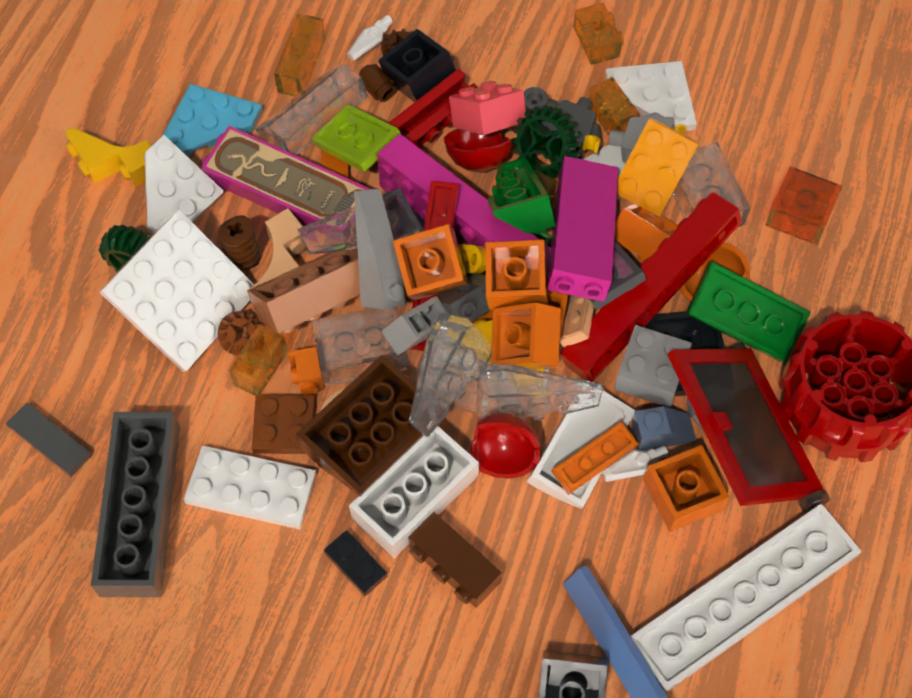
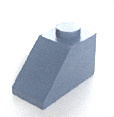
[631,406,696,451]

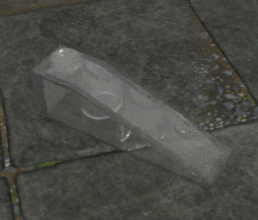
[477,364,603,421]

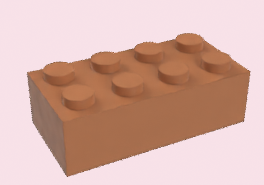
[247,244,360,334]

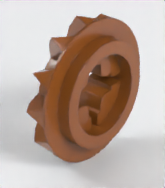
[217,310,264,356]

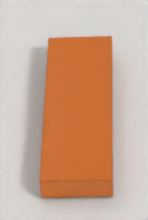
[551,420,639,495]

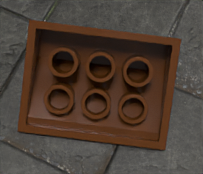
[296,355,446,497]

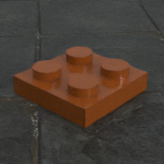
[252,395,315,454]

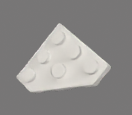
[605,61,697,131]
[144,135,224,235]

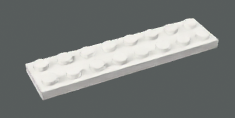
[631,504,862,694]

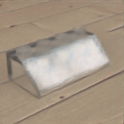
[255,63,368,155]

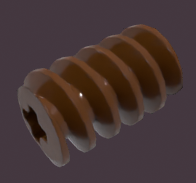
[218,215,261,270]

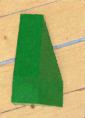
[488,157,555,234]

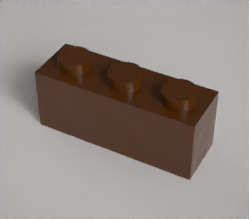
[408,512,502,608]

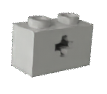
[381,296,453,356]

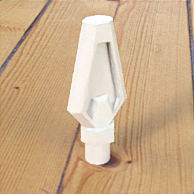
[347,15,393,61]
[602,446,669,482]

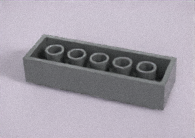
[91,412,180,597]

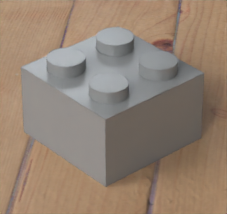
[614,325,692,408]

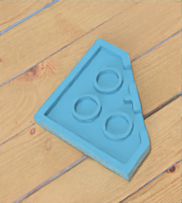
[162,84,263,156]

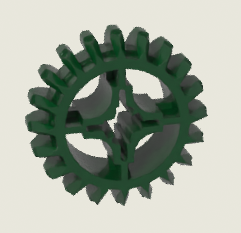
[511,105,583,179]
[98,225,151,272]

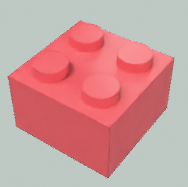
[449,81,526,135]

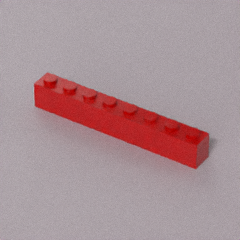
[560,192,742,383]

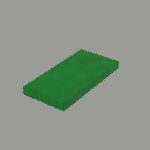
[686,262,811,364]

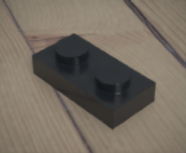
[324,530,388,597]

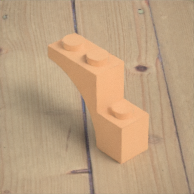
[247,208,309,305]

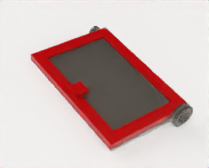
[667,343,830,512]

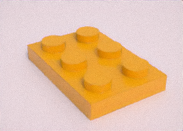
[617,117,700,217]

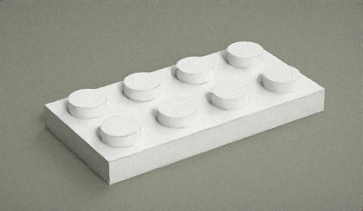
[183,446,317,530]

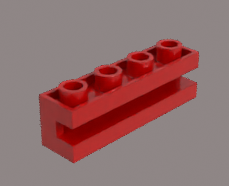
[388,68,478,149]

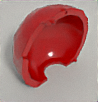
[444,129,511,172]
[470,412,540,479]

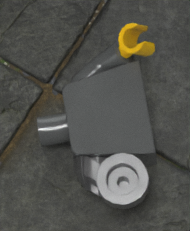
[524,87,602,160]

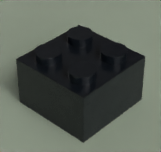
[378,29,456,102]

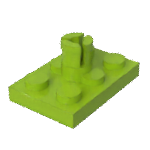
[311,104,401,172]

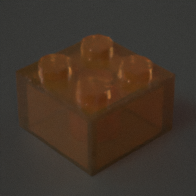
[766,166,842,245]

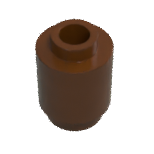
[358,64,396,102]

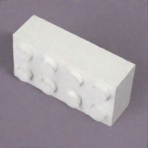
[349,425,479,558]

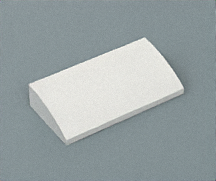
[525,380,636,509]

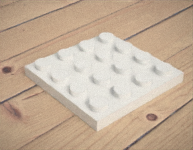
[99,210,254,372]

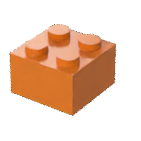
[393,224,469,301]
[485,240,548,310]
[643,445,730,532]

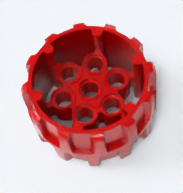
[778,310,912,462]

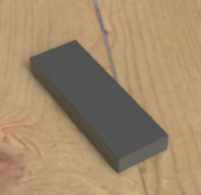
[6,403,92,477]

